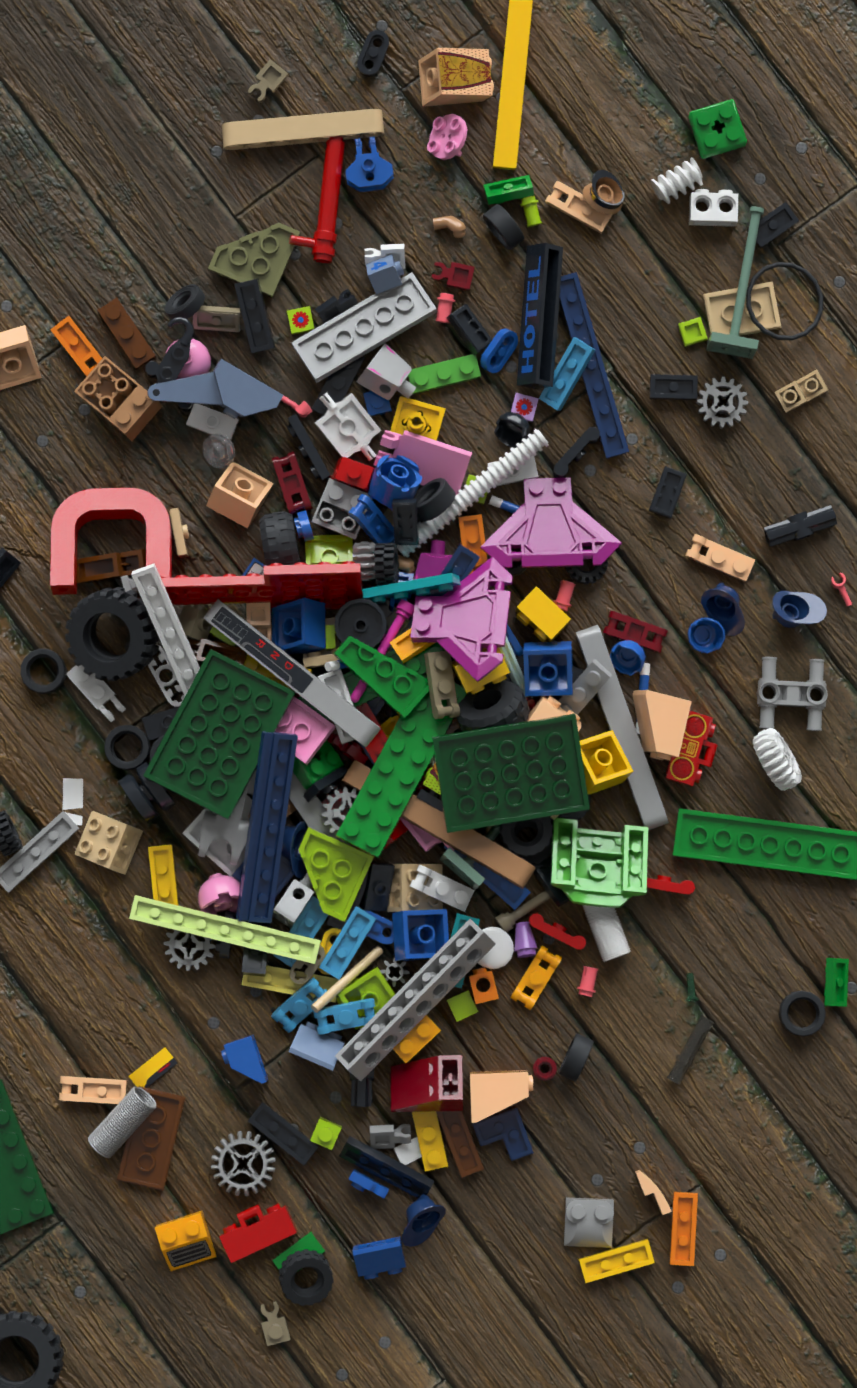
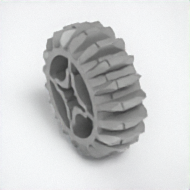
[211,1131,276,1196]

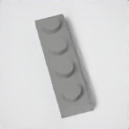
[0,811,80,893]

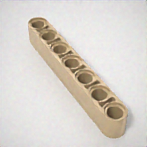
[221,109,384,150]

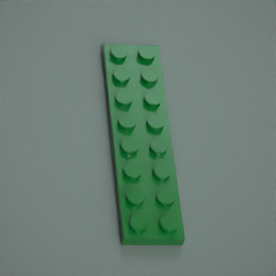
[336,673,467,859]
[672,808,857,880]

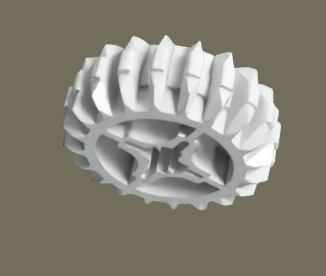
[753,728,802,791]

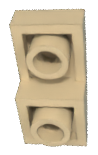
[775,369,829,413]

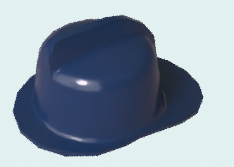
[701,583,745,636]
[772,591,827,628]
[281,821,308,878]
[402,1194,446,1247]

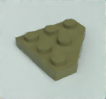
[208,223,301,297]

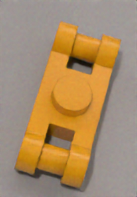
[510,945,562,1010]

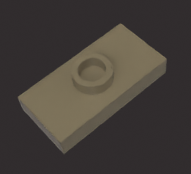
[193,306,240,332]

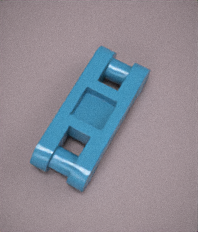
[271,977,328,1033]
[313,998,376,1035]

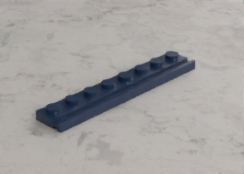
[236,731,298,923]

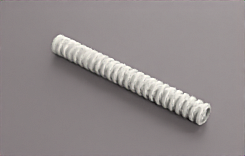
[394,429,548,558]

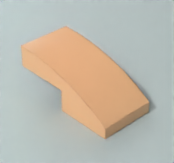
[246,602,272,641]
[635,1170,672,1215]

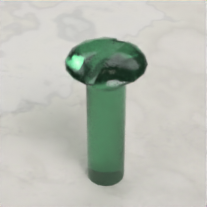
[685,973,699,1002]

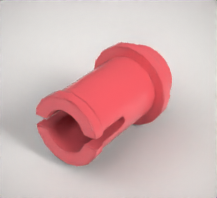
[435,293,456,323]
[553,580,576,612]
[577,966,598,997]

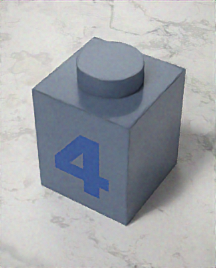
[366,254,404,294]

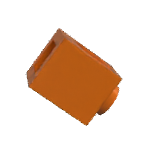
[469,967,499,1004]

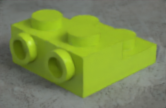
[305,535,353,565]
[336,967,395,1030]

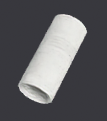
[583,905,631,962]

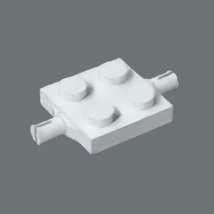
[315,392,381,461]

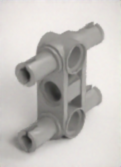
[756,657,828,731]

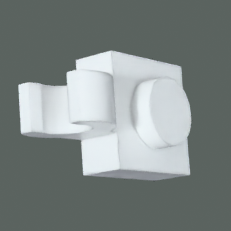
[365,244,405,269]

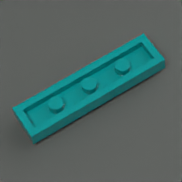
[362,573,460,604]

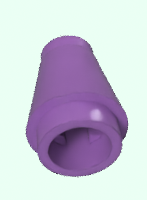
[514,922,538,958]

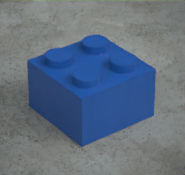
[392,909,449,961]

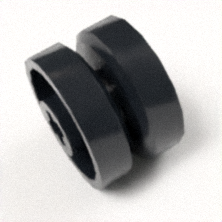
[334,599,388,650]
[119,762,176,823]

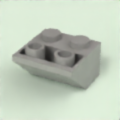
[311,478,374,540]

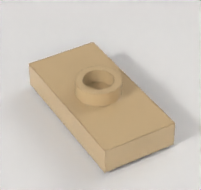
[169,508,189,558]

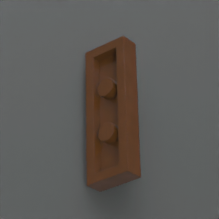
[97,297,156,370]
[436,1111,484,1178]

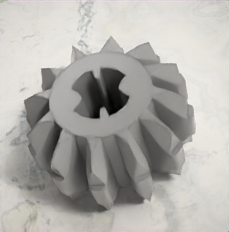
[353,541,376,581]

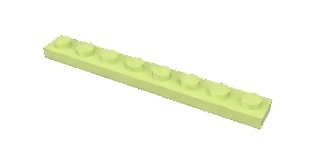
[129,895,321,964]

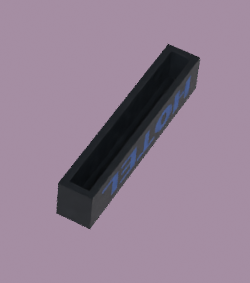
[517,243,563,389]

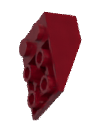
[391,1055,463,1112]

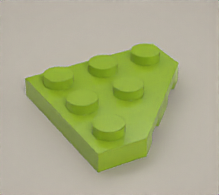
[299,827,374,922]

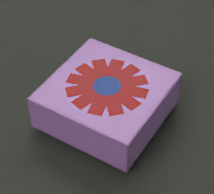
[511,393,539,422]

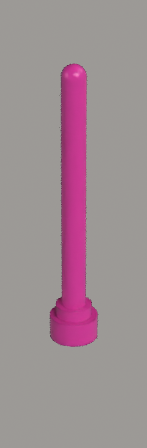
[350,599,414,703]

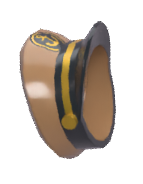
[583,170,625,215]

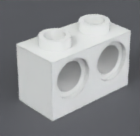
[689,189,738,226]

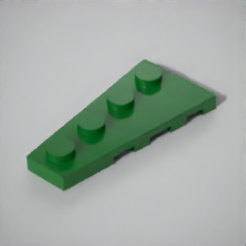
[333,636,429,719]

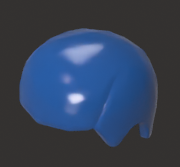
[687,617,725,653]
[610,640,646,676]

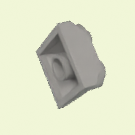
[564,1197,614,1248]

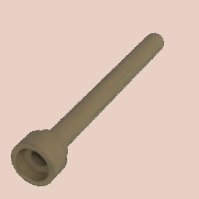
[495,890,551,933]

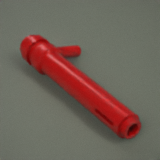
[289,136,345,264]

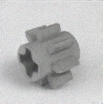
[380,957,410,987]

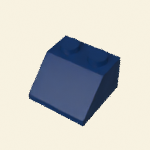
[272,598,326,654]
[523,641,573,696]
[221,1034,268,1084]
[352,1236,406,1280]

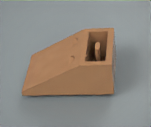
[74,356,162,441]

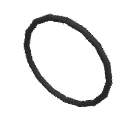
[746,262,823,341]

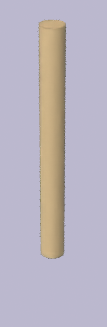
[311,946,383,1013]

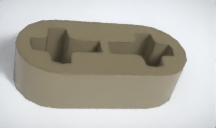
[290,945,325,984]

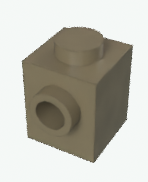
[179,605,212,642]

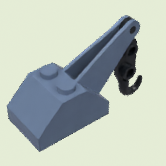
[147,317,283,419]

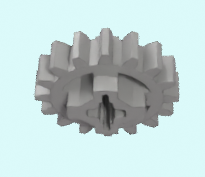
[696,377,748,429]
[321,787,357,839]
[164,930,216,971]

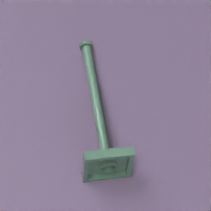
[706,206,764,359]
[439,824,500,891]

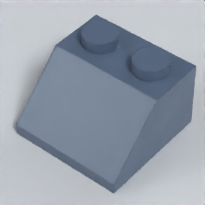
[288,1021,345,1071]

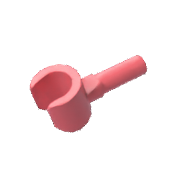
[281,395,312,418]
[831,573,852,606]

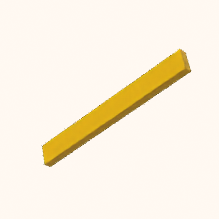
[493,0,533,170]

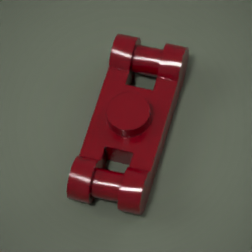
[272,451,312,515]
[603,611,668,653]

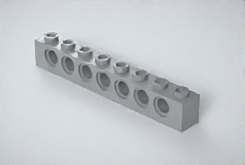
[335,919,496,1081]

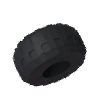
[259,511,300,566]
[457,680,530,732]

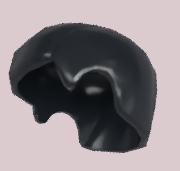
[494,412,530,448]

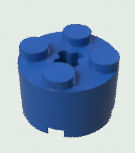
[368,455,422,511]

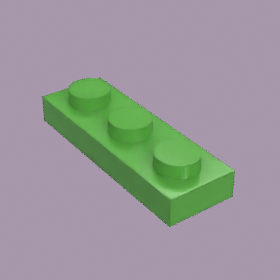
[408,354,481,394]

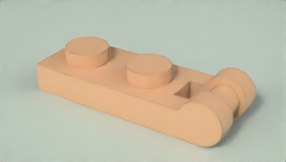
[545,181,613,234]
[685,534,755,582]
[59,1076,127,1104]

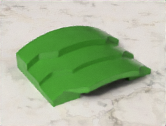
[551,818,648,908]

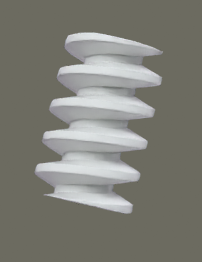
[650,157,703,204]

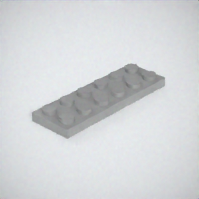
[292,272,437,383]

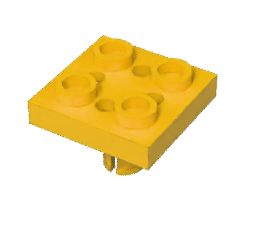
[390,396,446,441]

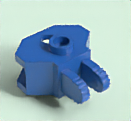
[345,136,394,192]

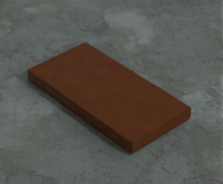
[117,1086,186,1191]

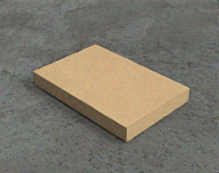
[703,281,781,336]

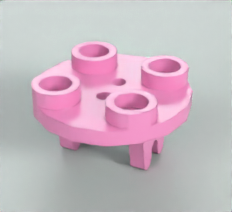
[427,114,468,160]

